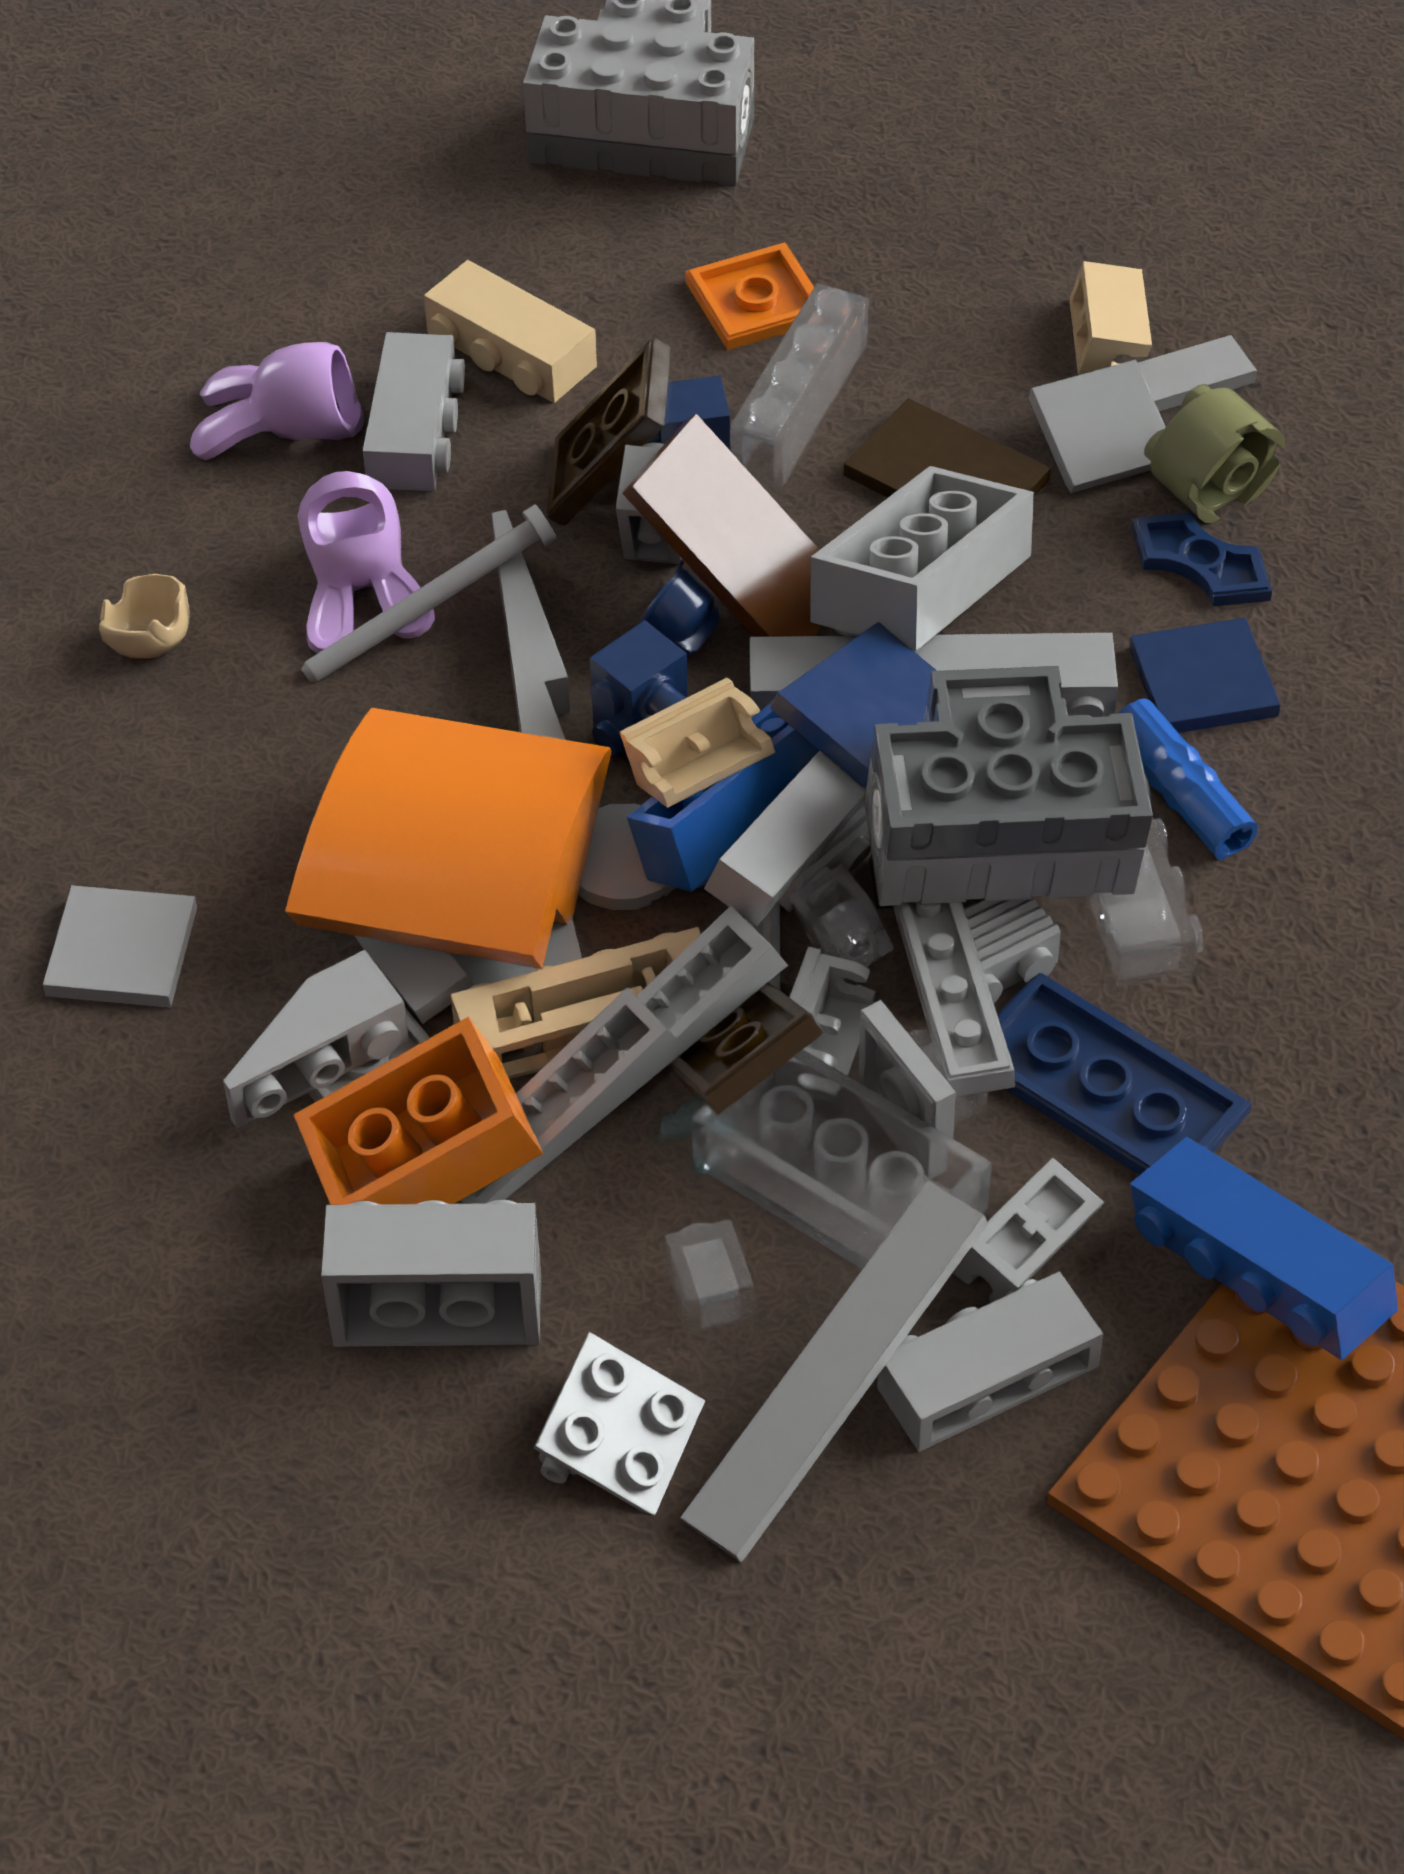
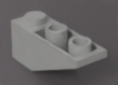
[223,950,409,1128]

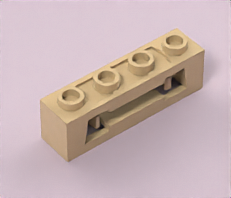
[451,927,701,1079]

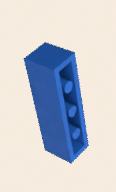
[626,703,820,892]
[1130,1136,1398,1361]

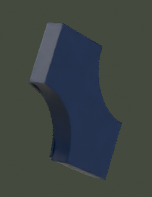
[1132,513,1272,606]

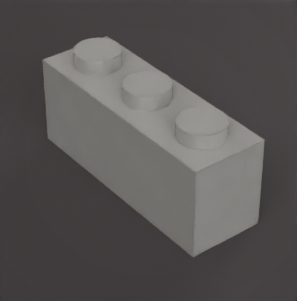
[363,332,465,491]
[877,1271,1103,1452]

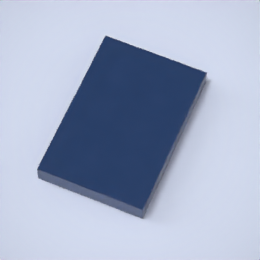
[770,622,937,788]

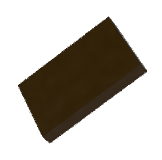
[547,337,671,525]
[843,398,1051,498]
[666,982,825,1116]

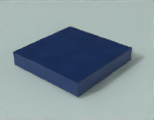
[1129,617,1281,733]

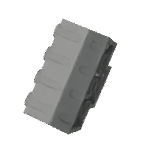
[523,0,754,186]
[864,666,1153,906]

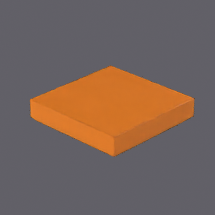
[685,242,829,350]

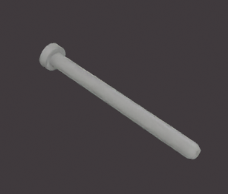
[301,504,557,682]

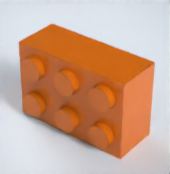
[293,1016,543,1205]

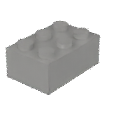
[321,1200,541,1347]

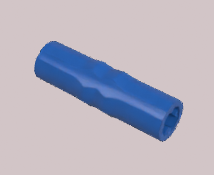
[1119,699,1258,860]

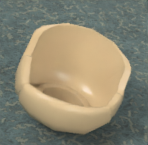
[99,574,190,658]

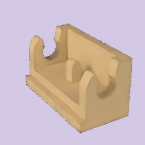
[1069,261,1152,375]
[620,678,775,808]

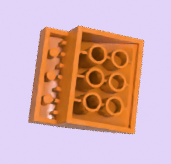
[285,708,612,969]

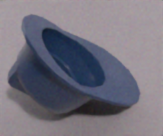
[637,559,719,656]

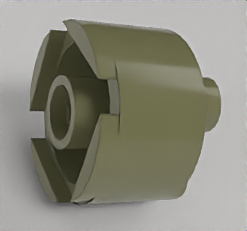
[1144,384,1285,523]

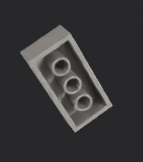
[810,466,1034,651]

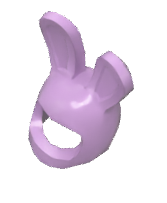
[190,342,364,460]
[297,471,435,654]

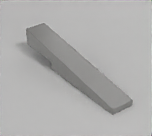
[492,510,570,740]
[704,751,867,926]
[461,906,788,1204]

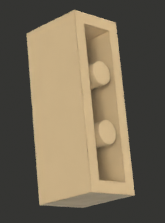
[424,260,597,403]

